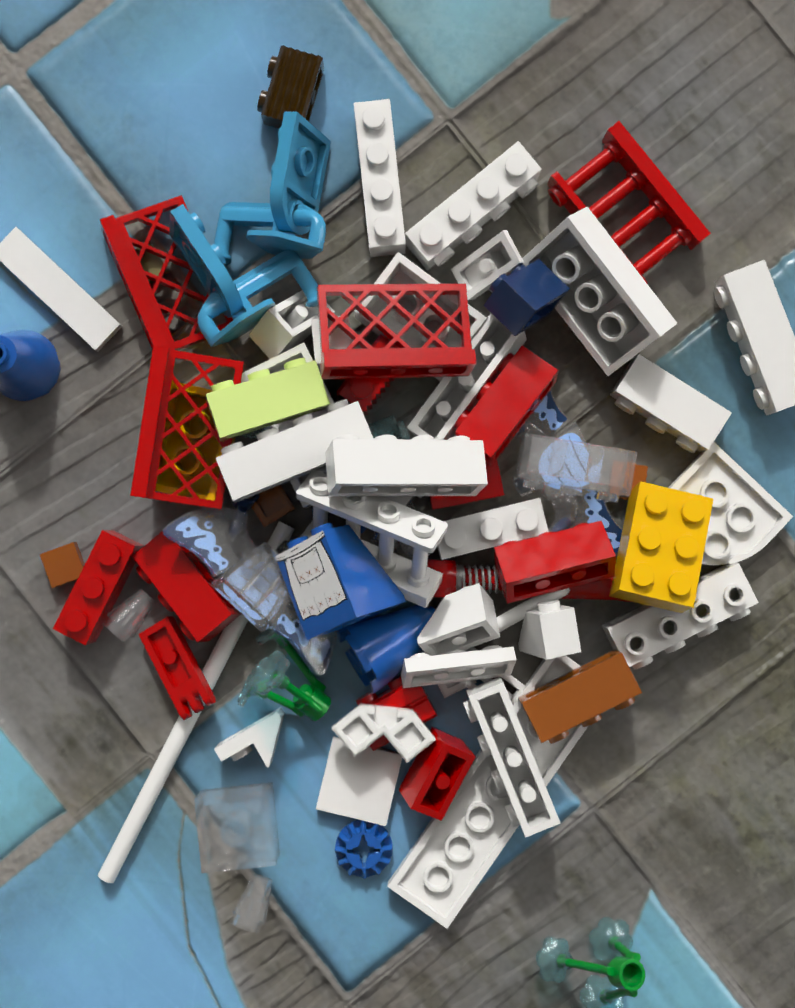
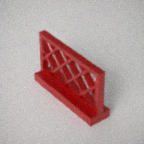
[100,195,233,351]
[317,283,476,379]
[130,345,244,509]

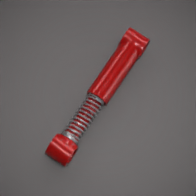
[427,560,632,602]

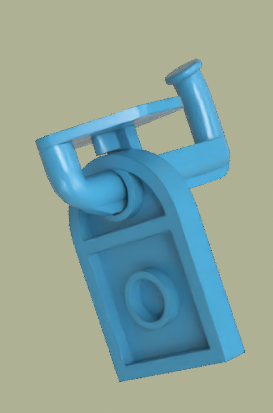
[214,112,331,265]
[169,204,327,347]

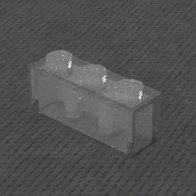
[515,433,637,503]

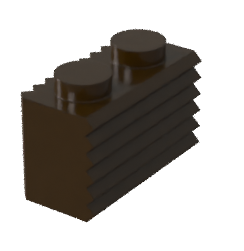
[257,45,324,129]

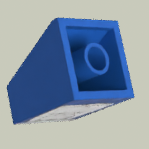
[275,523,406,640]

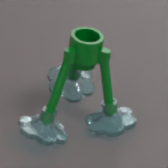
[237,613,331,721]
[536,917,645,1008]

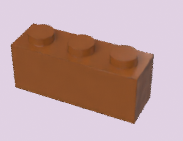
[518,649,642,744]

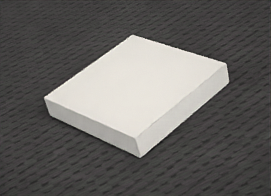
[316,737,402,826]

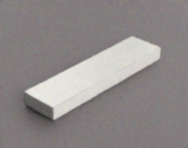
[0,227,122,352]

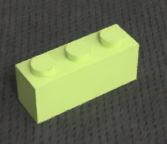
[206,358,330,442]

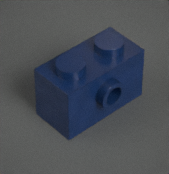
[483,259,570,336]

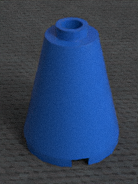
[0,330,61,402]
[337,605,435,694]

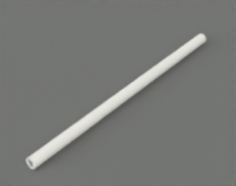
[98,521,295,883]

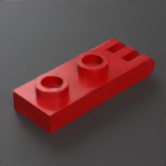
[138,616,216,720]

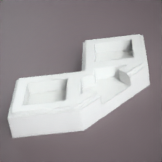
[332,703,436,763]

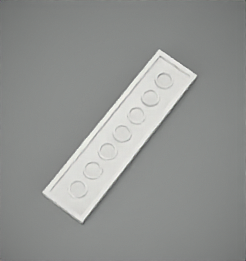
[387,656,588,928]

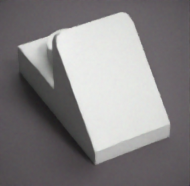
[451,230,524,300]
[214,707,285,768]

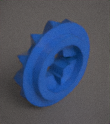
[335,820,393,879]

